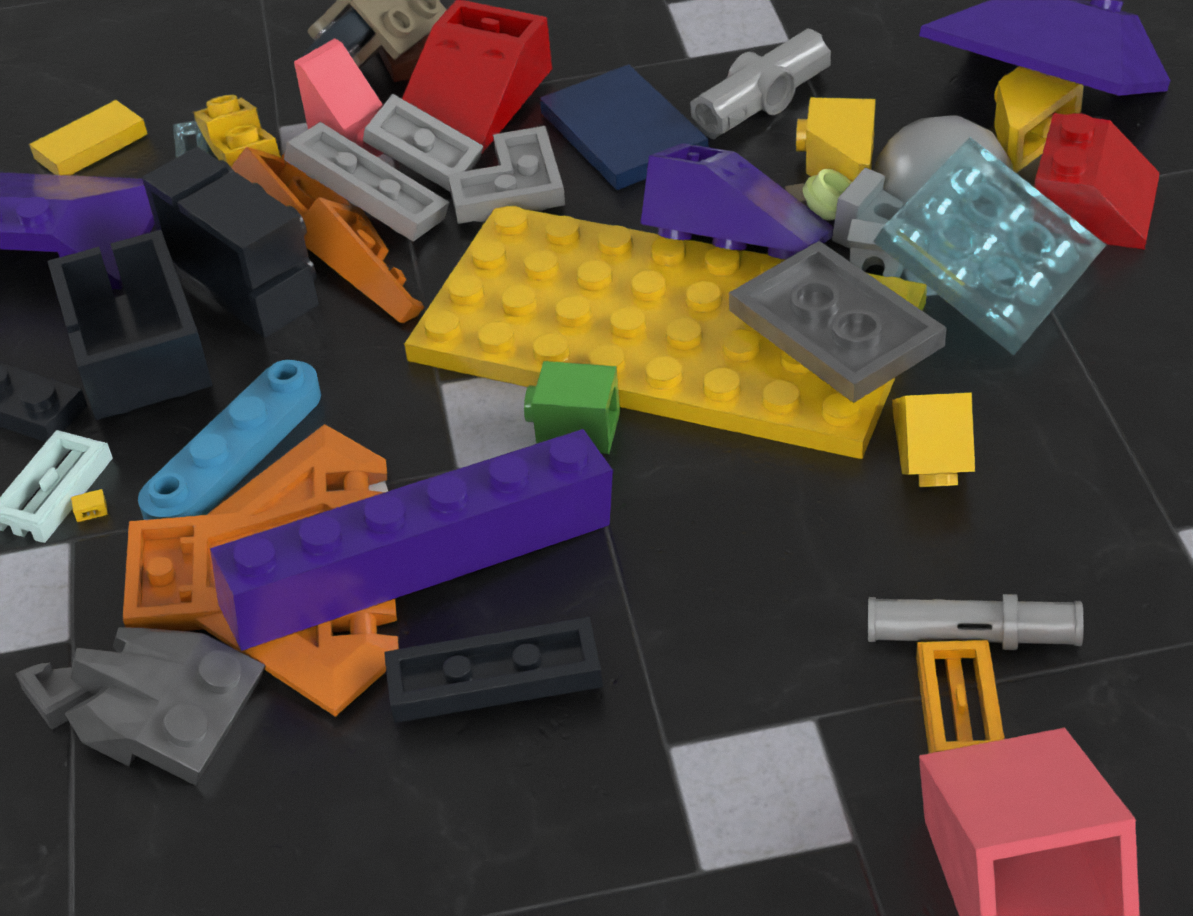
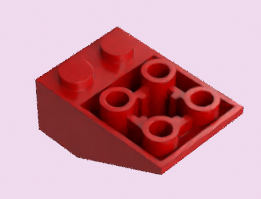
[402,0,552,153]

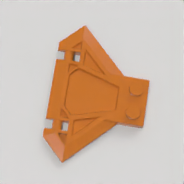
[123,424,399,717]

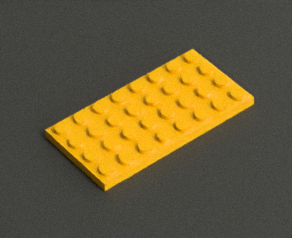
[404,206,927,459]

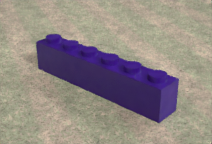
[210,429,613,651]

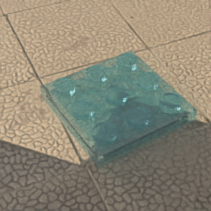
[873,137,1106,355]

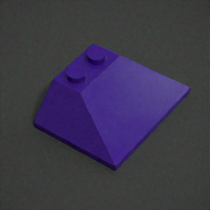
[919,0,1170,96]
[0,172,155,289]

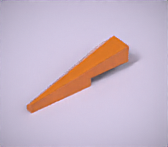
[231,146,424,323]

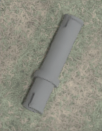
[868,594,1083,650]

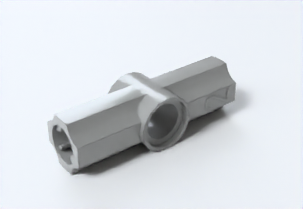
[690,28,831,140]

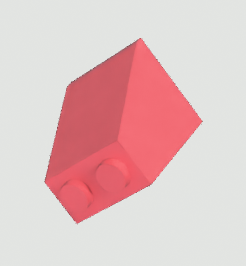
[919,728,1140,916]

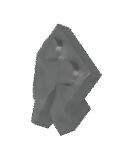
[65,627,265,786]

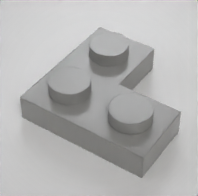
[448,126,565,224]

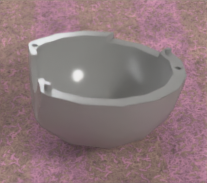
[873,115,1014,232]

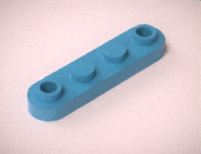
[138,360,321,520]

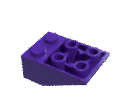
[641,143,834,260]

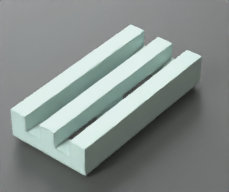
[0,430,113,543]

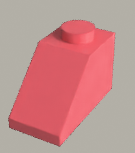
[294,39,383,157]

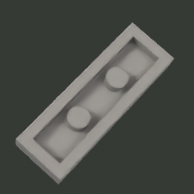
[284,122,449,241]

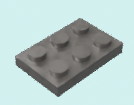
[729,241,946,403]

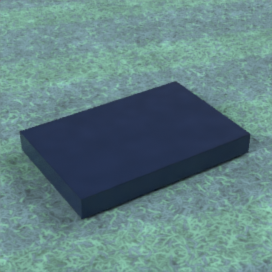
[540,65,708,190]

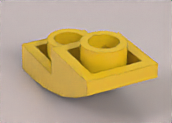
[193,95,281,167]

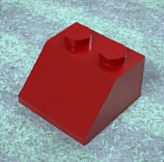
[1030,113,1160,250]

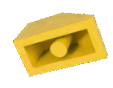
[994,66,1084,175]
[796,97,875,182]
[892,393,975,487]

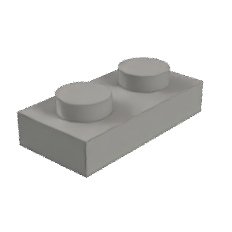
[363,94,483,191]

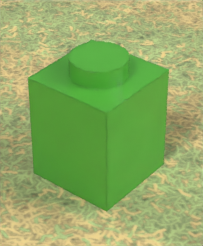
[524,361,620,454]

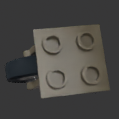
[301,0,447,69]

